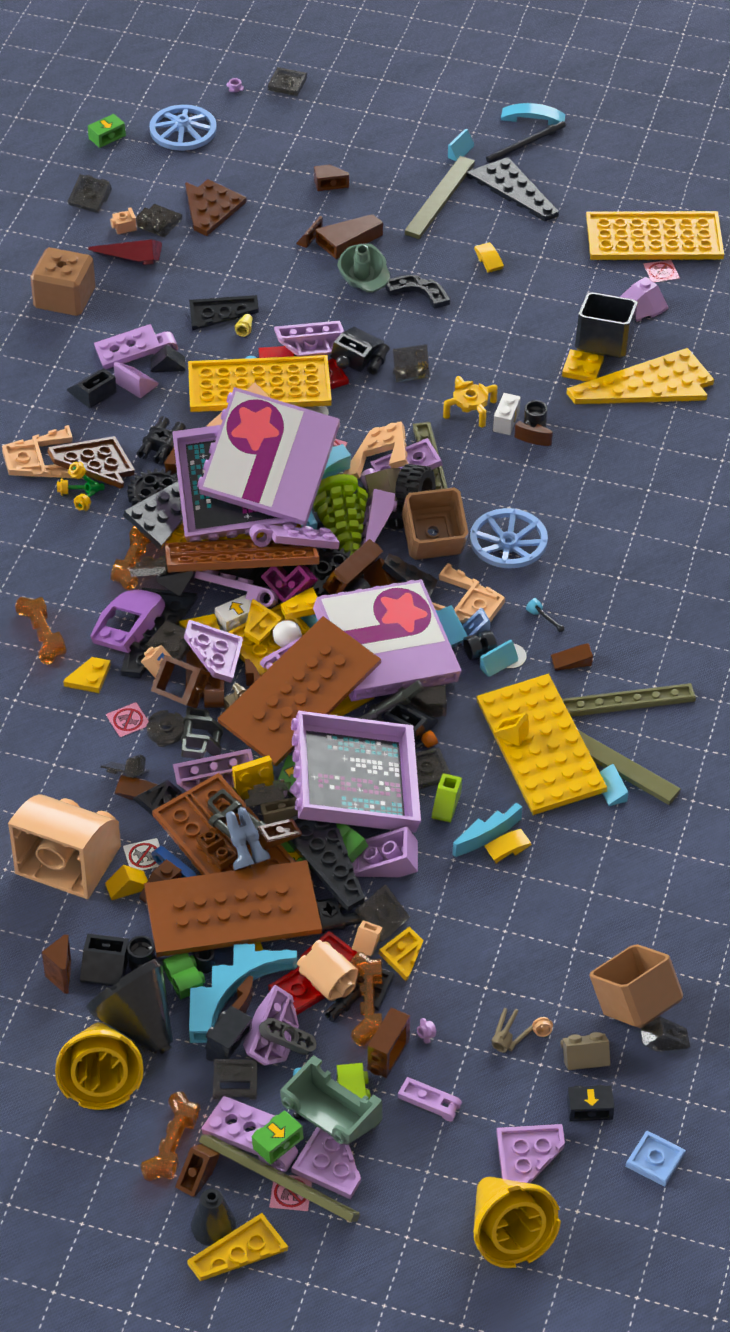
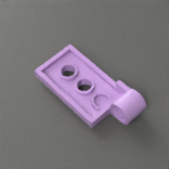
[94,324,178,369]
[360,438,442,492]
[249,524,340,549]
[195,570,278,608]
[201,1096,298,1172]

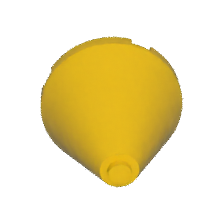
[55,1022,143,1110]
[473,1177,561,1268]

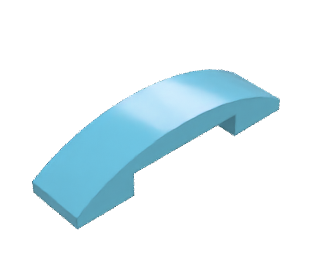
[501,103,566,125]

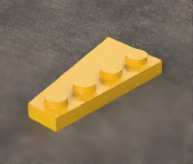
[187,1213,288,1281]

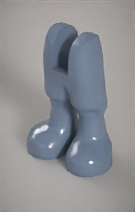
[226,807,271,870]

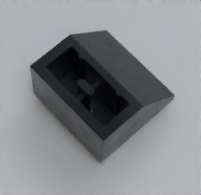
[67,368,117,408]
[384,703,438,745]
[80,934,129,986]
[205,1006,252,1061]

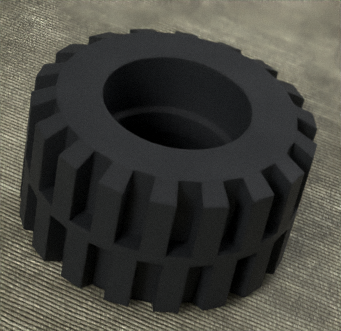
[395,464,436,507]

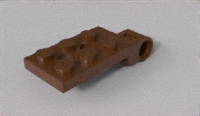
[186,643,225,708]

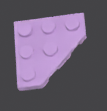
[184,620,243,683]
[496,1124,565,1183]
[292,1127,361,1200]

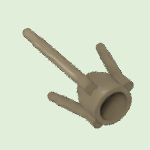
[491,1008,533,1053]

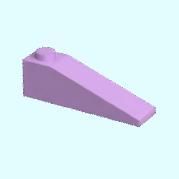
[620,277,668,322]
[361,489,397,546]

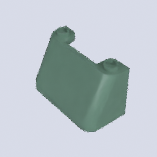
[280,1055,383,1145]

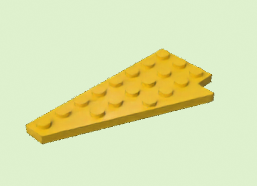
[566,348,714,404]

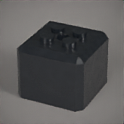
[575,292,638,358]

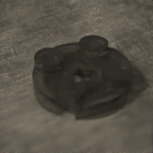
[146,710,184,747]

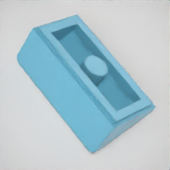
[448,129,474,161]
[436,605,467,647]
[480,640,518,677]
[600,764,628,806]

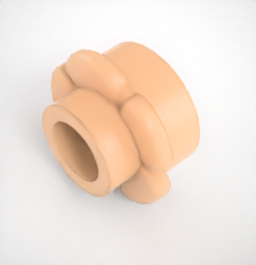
[532,1017,553,1037]

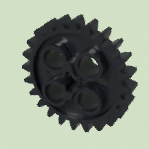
[127,469,178,506]
[305,548,364,597]

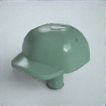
[337,244,390,293]

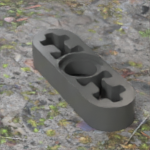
[259,1018,317,1055]

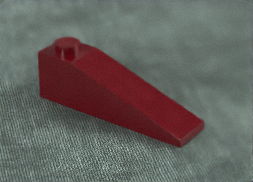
[88,239,162,265]

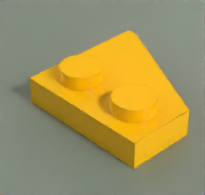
[244,599,282,646]
[63,657,111,693]
[378,926,424,981]

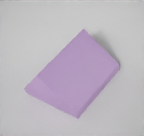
[114,362,159,398]

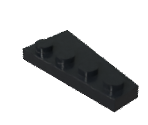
[189,295,259,331]

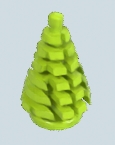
[312,474,368,556]

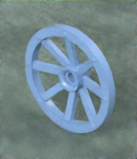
[149,105,217,151]
[470,508,548,568]

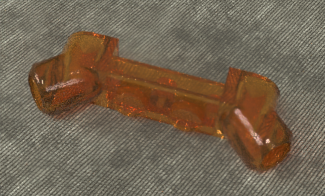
[111,525,152,590]
[15,596,66,664]
[351,952,383,1046]
[141,1091,200,1182]

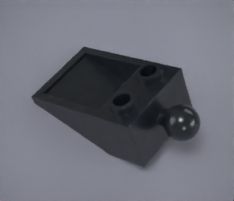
[330,327,384,372]

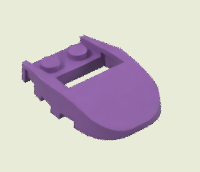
[90,590,165,653]

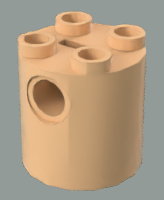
[297,940,359,1001]

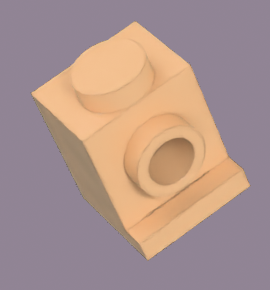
[110,208,137,234]

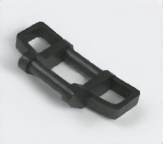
[359,681,424,721]
[181,707,223,759]
[208,789,269,851]

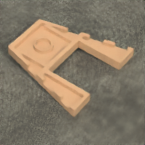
[343,422,408,479]
[2,425,83,479]
[432,563,505,623]

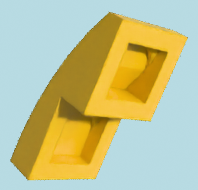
[474,242,504,273]
[484,829,532,863]

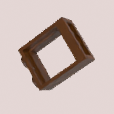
[151,655,211,708]
[367,1007,410,1078]

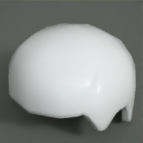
[272,620,302,647]

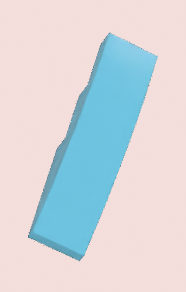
[453,803,522,857]

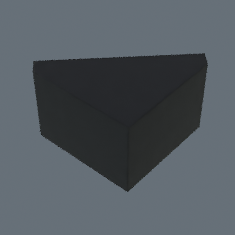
[150,345,186,372]

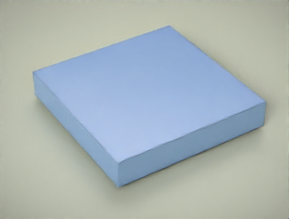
[626,1131,686,1187]

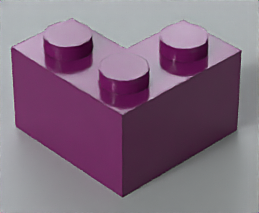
[261,565,318,602]

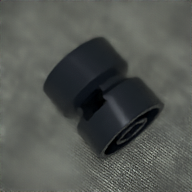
[524,400,548,428]
[463,630,497,661]
[127,936,156,971]

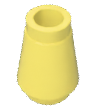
[235,314,252,337]

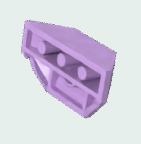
[274,321,344,356]
[173,749,253,791]
[243,985,299,1066]

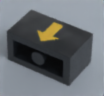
[567,1085,614,1122]

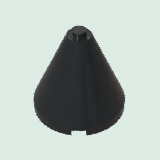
[86,959,173,1055]

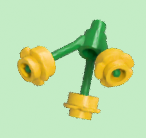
[57,462,105,511]

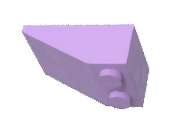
[352,826,418,877]

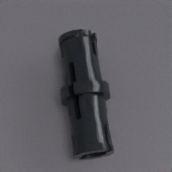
[367,343,390,375]
[324,985,363,1022]

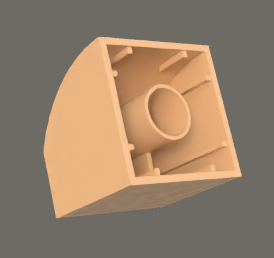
[8,795,121,899]

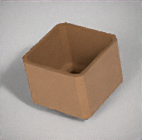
[30,247,96,316]
[402,487,469,560]
[590,944,683,1028]

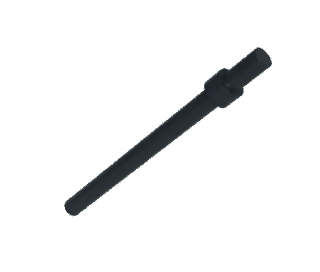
[486,121,566,163]

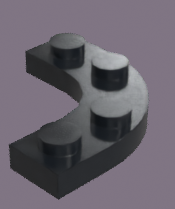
[385,275,450,309]

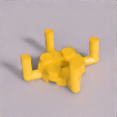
[443,376,498,427]

